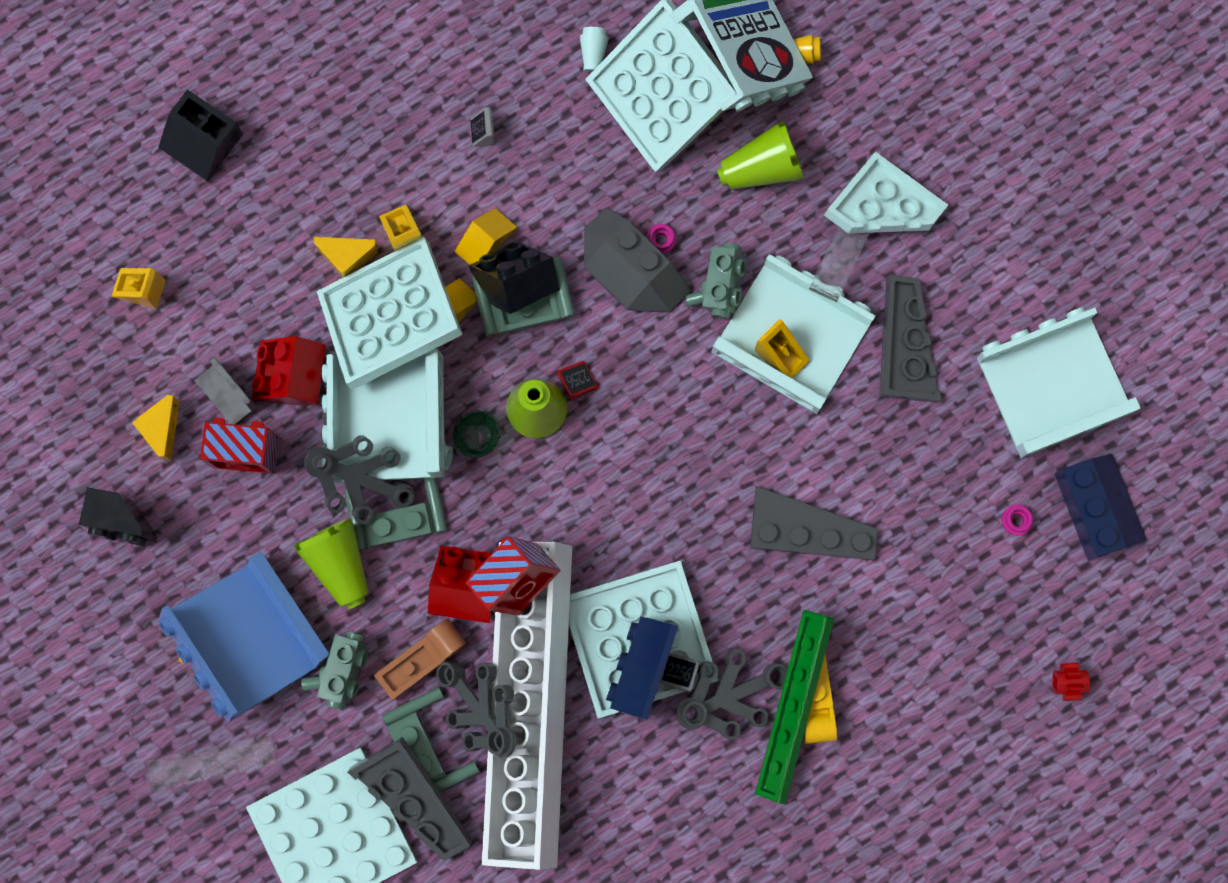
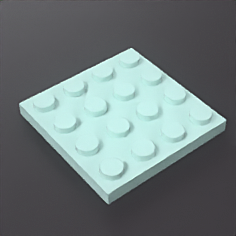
[585,0,737,172]
[317,237,463,390]
[569,561,718,719]
[246,748,418,883]

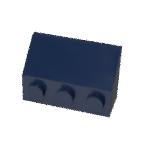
[1054,454,1146,561]
[606,616,678,721]

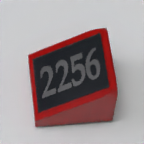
[557,361,598,402]

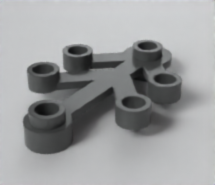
[304,435,415,524]
[676,649,788,740]
[436,662,516,758]

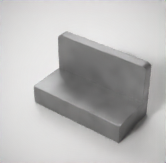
[194,356,258,425]

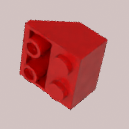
[252,336,326,406]
[427,546,492,623]

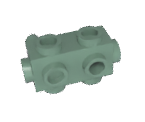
[686,243,746,319]
[301,631,368,710]

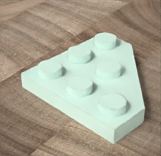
[824,152,948,234]

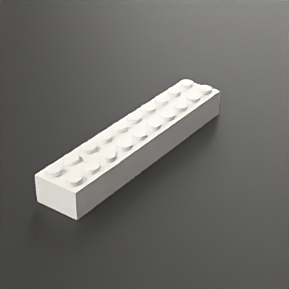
[482,542,572,870]

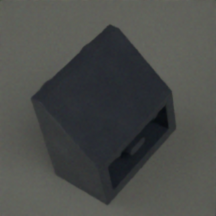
[158,89,244,182]
[469,242,560,314]
[79,487,157,546]

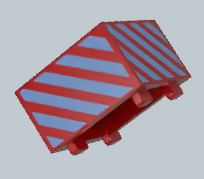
[200,418,278,474]
[465,536,561,616]

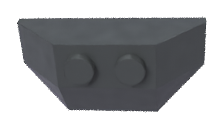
[584,208,691,313]

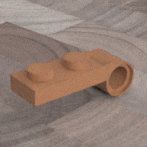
[374,618,467,701]

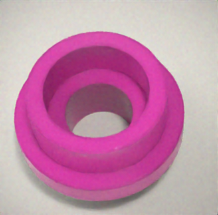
[646,224,676,254]
[1001,504,1033,536]

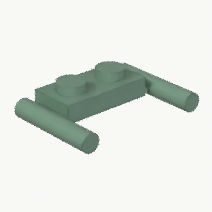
[472,257,575,337]
[344,478,447,551]
[382,687,480,792]

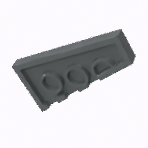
[879,275,942,403]
[750,486,877,561]
[347,737,473,861]

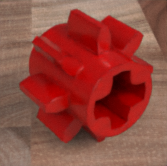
[1052,663,1090,701]

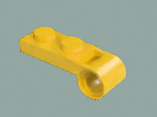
[792,650,837,744]

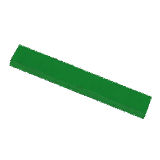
[755,609,834,804]

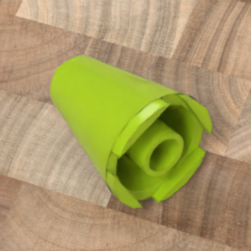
[717,121,804,190]
[506,378,568,439]
[293,518,369,609]

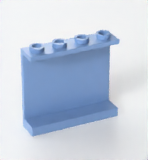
[158,552,329,723]

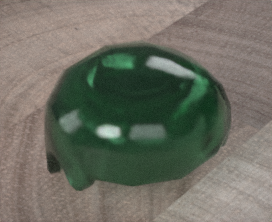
[452,410,501,459]

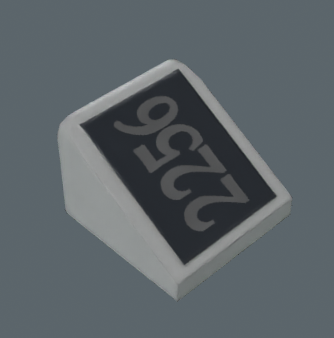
[470,107,495,146]
[660,653,700,693]

